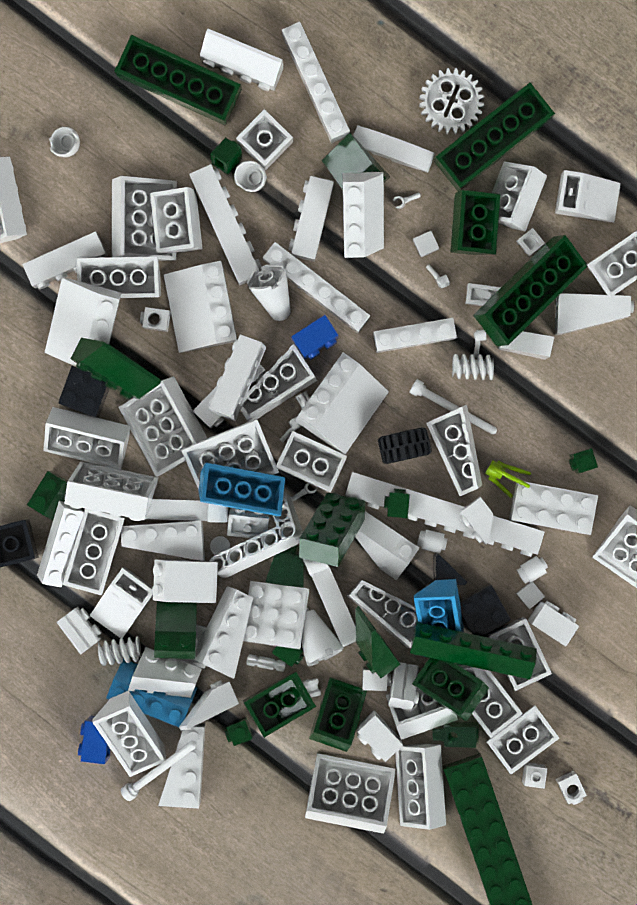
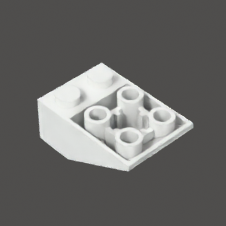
[555,170,620,223]
[90,567,153,638]

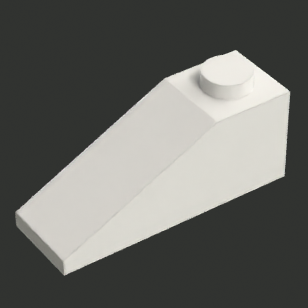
[179,680,239,730]

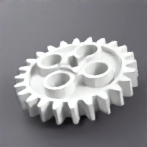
[419,68,484,134]

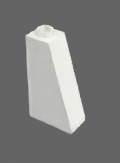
[555,293,634,335]

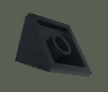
[433,553,468,585]

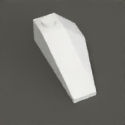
[355,511,419,580]

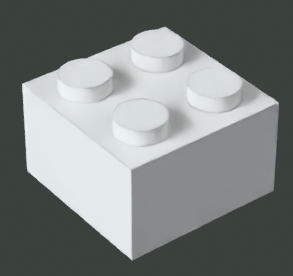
[236,109,293,170]
[527,601,579,646]
[357,710,403,762]

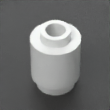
[417,530,448,553]
[517,556,548,584]

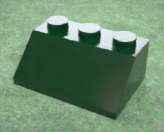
[450,190,500,255]

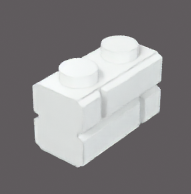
[57,607,102,654]
[388,662,420,710]

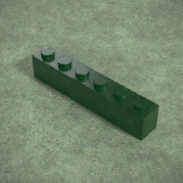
[410,622,537,680]

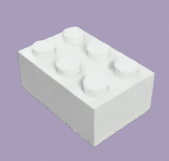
[487,617,552,691]

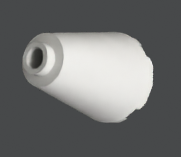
[247,264,291,321]
[301,608,344,666]

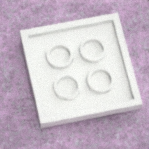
[243,581,309,649]

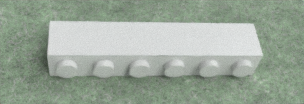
[282,22,350,144]
[189,164,262,286]
[263,242,370,334]

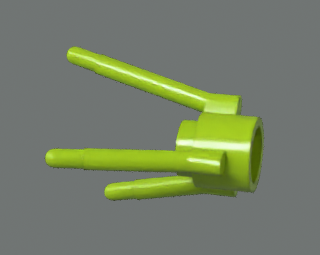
[485,460,531,498]

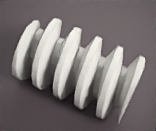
[452,354,494,380]
[98,636,141,666]

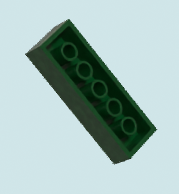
[114,35,242,126]
[434,82,555,192]
[473,235,588,346]

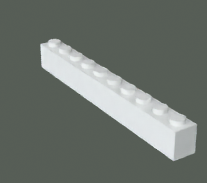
[345,472,545,557]

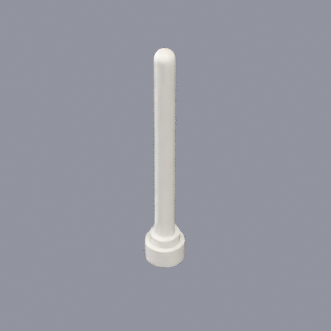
[409,379,497,434]
[121,741,197,801]

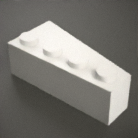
[240,344,317,422]
[121,521,205,561]
[347,580,418,648]
[158,724,206,809]

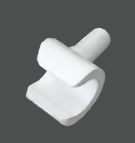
[393,192,421,209]
[426,264,450,288]
[473,330,486,358]
[280,417,301,442]
[291,483,317,501]

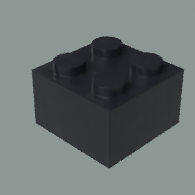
[58,366,110,418]
[0,519,39,568]
[459,583,511,636]

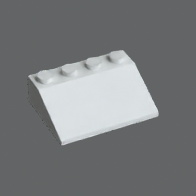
[112,176,177,261]
[164,261,237,353]
[45,277,122,371]
[295,352,389,455]
[118,376,207,477]
[181,419,279,489]
[64,461,158,521]
[592,505,637,588]
[305,753,396,834]

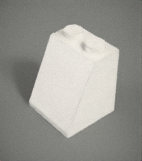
[152,560,218,603]

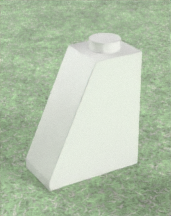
[498,331,554,360]

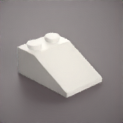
[587,231,637,298]

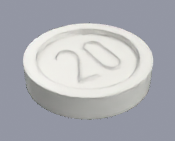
[210,536,230,555]

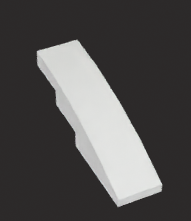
[353,125,435,172]

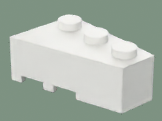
[128,647,202,698]

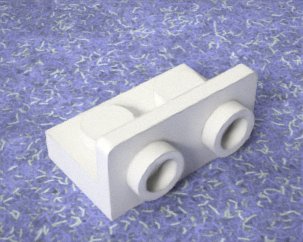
[227,507,269,538]

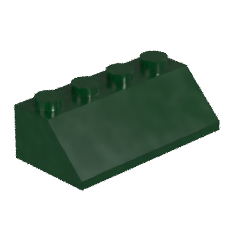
[70,338,162,400]

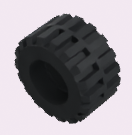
[377,427,432,464]

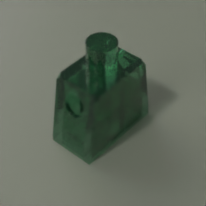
[266,545,304,588]
[433,722,479,748]

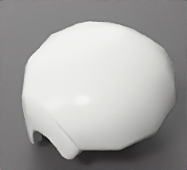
[49,127,80,157]
[234,161,267,192]

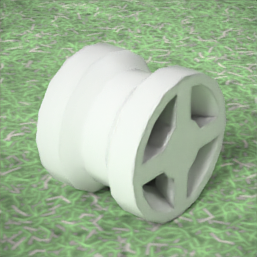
[302,678,321,697]

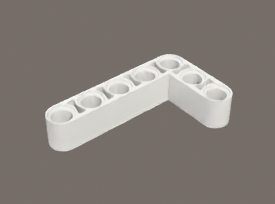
[210,491,303,578]
[145,499,228,522]
[303,559,356,647]

